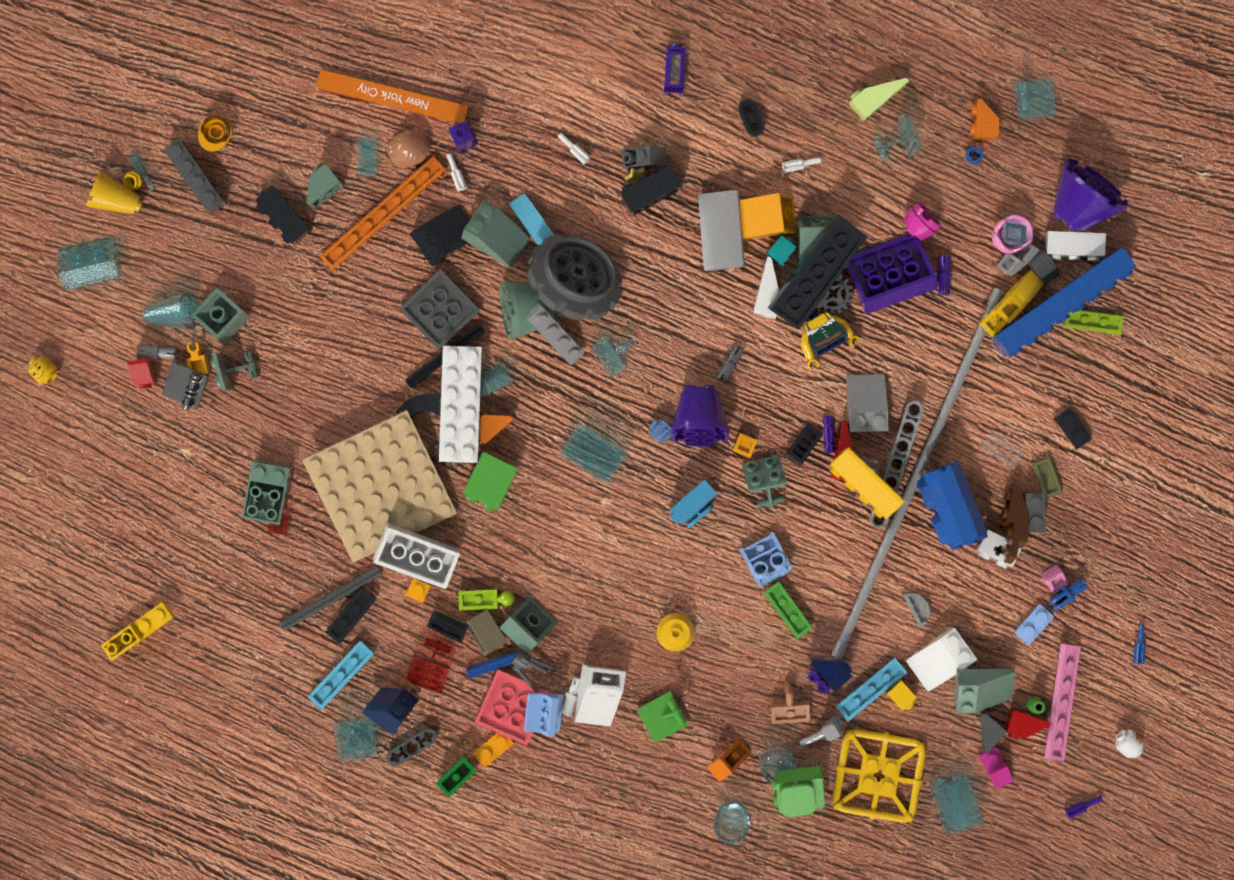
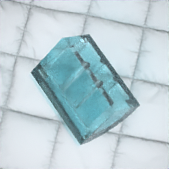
[480,363,513,399]

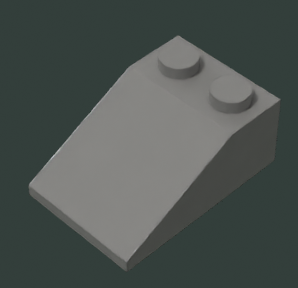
[846,374,889,433]

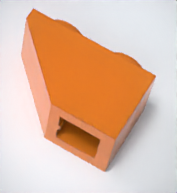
[970,99,1000,141]

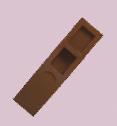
[1001,484,1028,564]

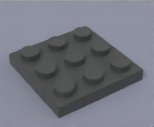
[399,269,480,350]

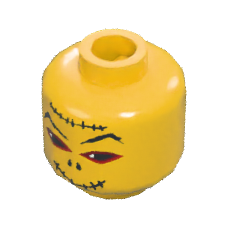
[28,356,57,384]

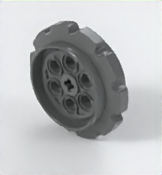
[528,234,623,320]

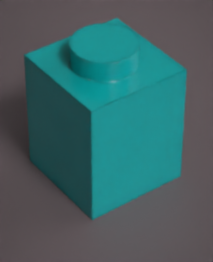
[766,235,796,267]

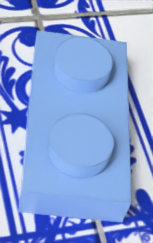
[1014,604,1054,645]

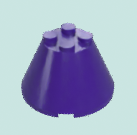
[1053,158,1129,232]

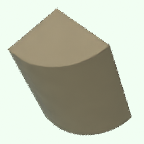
[464,610,507,656]

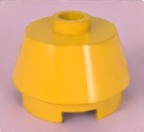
[656,613,695,652]

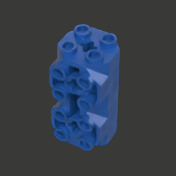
[917,461,988,551]

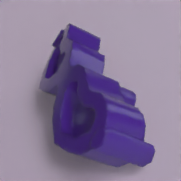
[808,669,830,694]

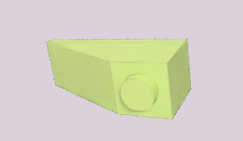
[849,78,909,121]

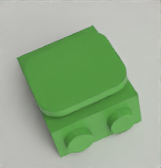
[463,452,518,512]
[771,766,825,817]

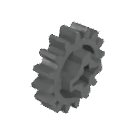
[817,275,854,315]

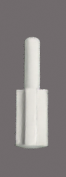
[558,133,591,165]
[446,153,468,192]
[782,157,821,173]

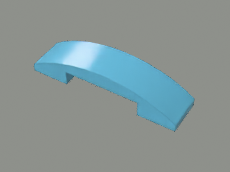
[509,193,554,245]

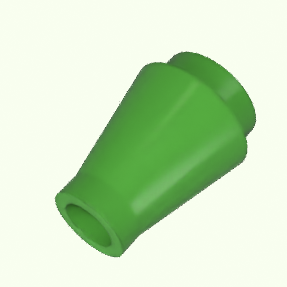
[1026,696,1045,715]

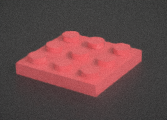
[474,669,550,746]

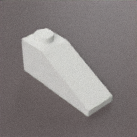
[753,257,779,319]

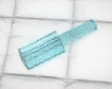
[128,154,155,191]

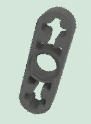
[387,728,437,766]

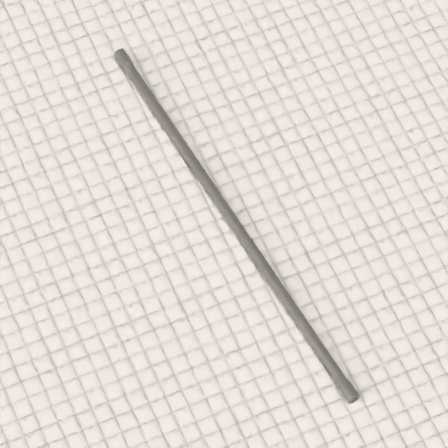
[831,288,1005,659]

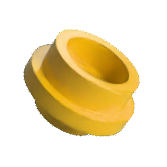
[123,171,142,191]

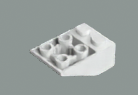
[574,665,626,726]

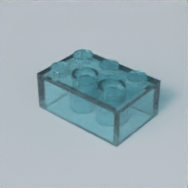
[559,422,628,486]

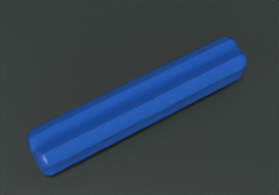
[466,651,518,679]

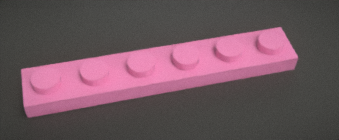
[1044,644,1081,761]

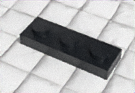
[325,587,377,644]

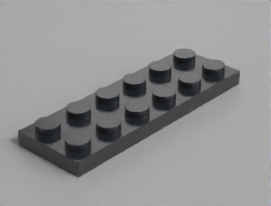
[768,214,868,330]

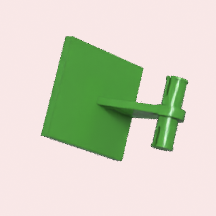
[636,691,688,743]

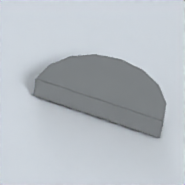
[902,592,931,629]

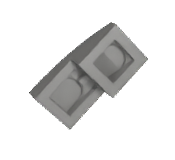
[996,243,1039,276]

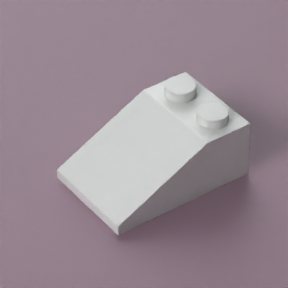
[905,627,977,692]

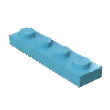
[308,641,375,710]
[835,657,907,721]

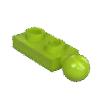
[458,589,515,610]

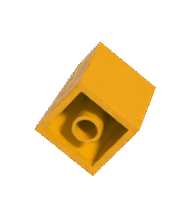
[740,193,797,240]

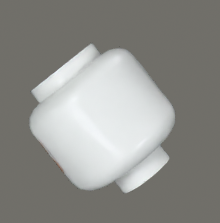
[1115,729,1144,758]

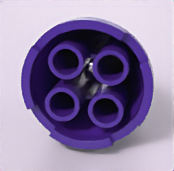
[671,385,729,447]

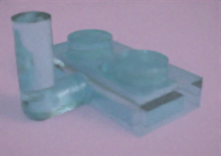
[591,335,636,378]

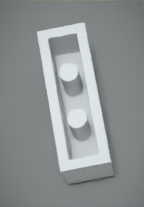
[1044,231,1106,261]

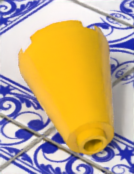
[86,171,142,214]

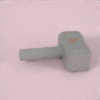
[799,716,845,748]

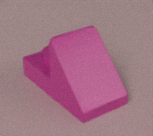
[979,746,1013,790]

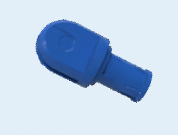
[1049,578,1089,610]

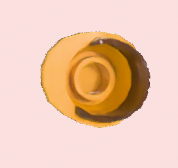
[198,114,232,152]

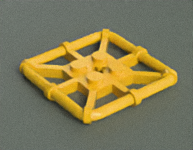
[832,729,926,823]

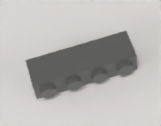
[163,139,226,215]

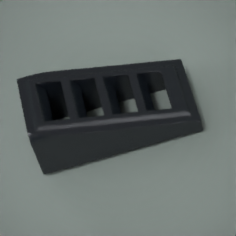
[784,423,823,467]

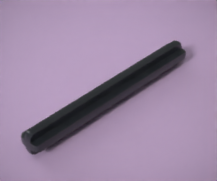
[405,324,485,388]

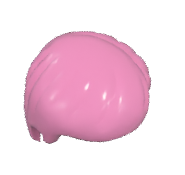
[992,214,1033,254]

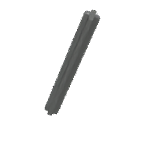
[279,567,382,631]

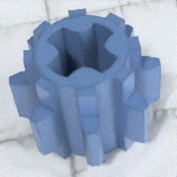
[648,418,671,444]

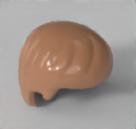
[388,130,430,169]

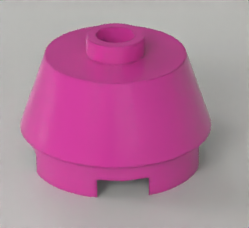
[903,202,942,240]

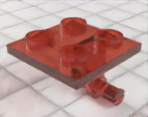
[405,638,452,694]

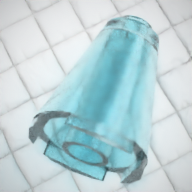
[142,291,198,330]

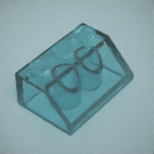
[57,237,121,291]

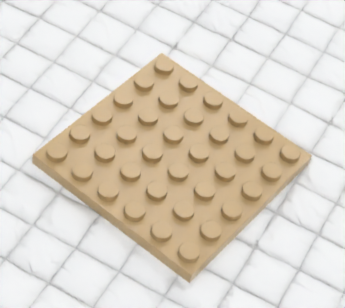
[302,410,457,563]

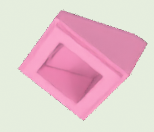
[1041,565,1069,595]

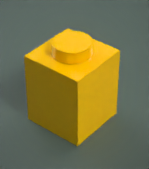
[885,680,917,711]

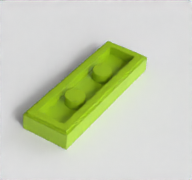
[1064,310,1124,335]

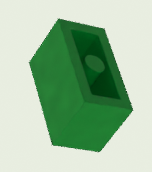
[435,755,478,798]

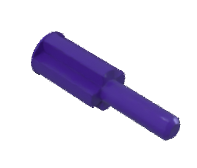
[1064,796,1103,819]

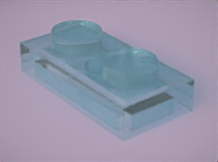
[357,138,377,177]

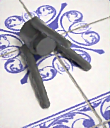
[511,650,557,692]

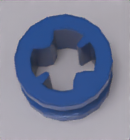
[966,146,983,165]

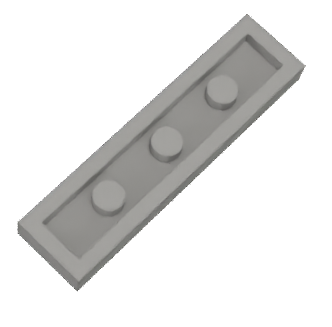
[525,303,585,365]

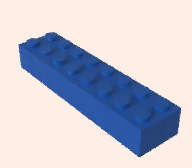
[990,247,1136,357]

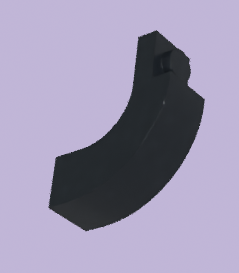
[396,394,441,419]

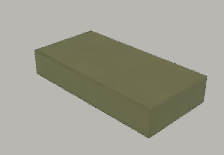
[1031,457,1063,499]

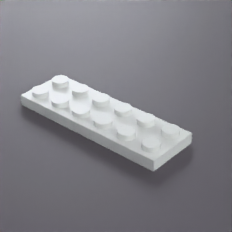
[439,346,482,463]

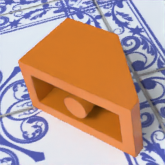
[479,415,514,445]
[707,738,752,782]

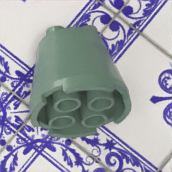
[499,281,558,339]

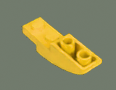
[979,270,1044,337]
[101,601,175,661]

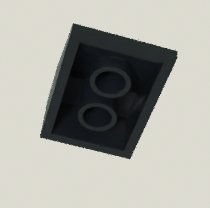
[409,204,470,268]

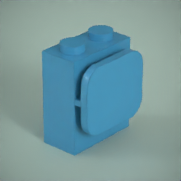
[669,480,717,529]

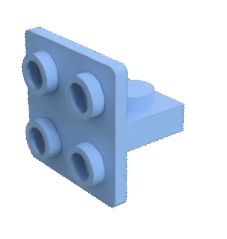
[524,693,564,736]

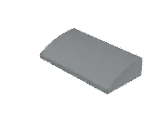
[698,190,745,271]

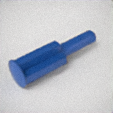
[1133,625,1146,665]

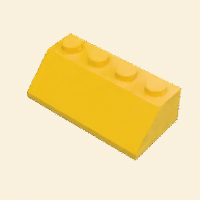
[829,448,905,519]

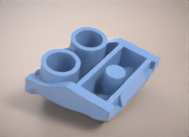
[739,532,792,586]

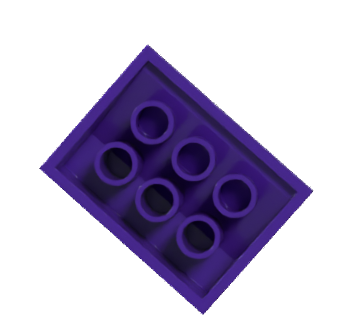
[847,234,938,315]

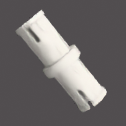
[562,676,580,717]

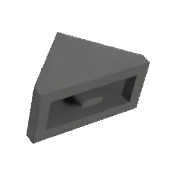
[1027,245,1060,286]
[979,712,1007,753]

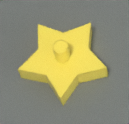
[624,167,646,185]

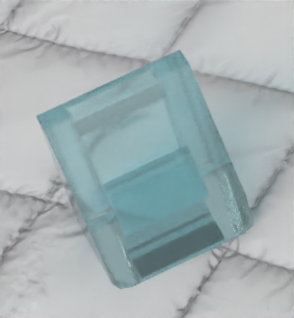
[1003,223,1027,246]

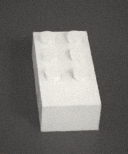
[373,523,460,589]

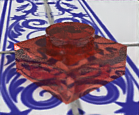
[268,515,289,535]

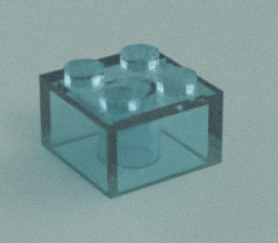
[333,717,380,762]

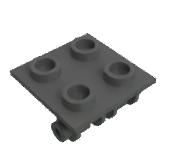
[162,361,208,410]

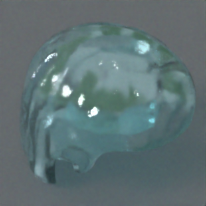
[758,746,796,783]
[714,801,751,844]

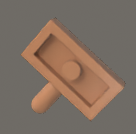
[770,681,810,724]

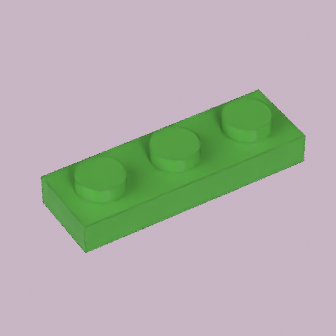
[763,581,812,639]

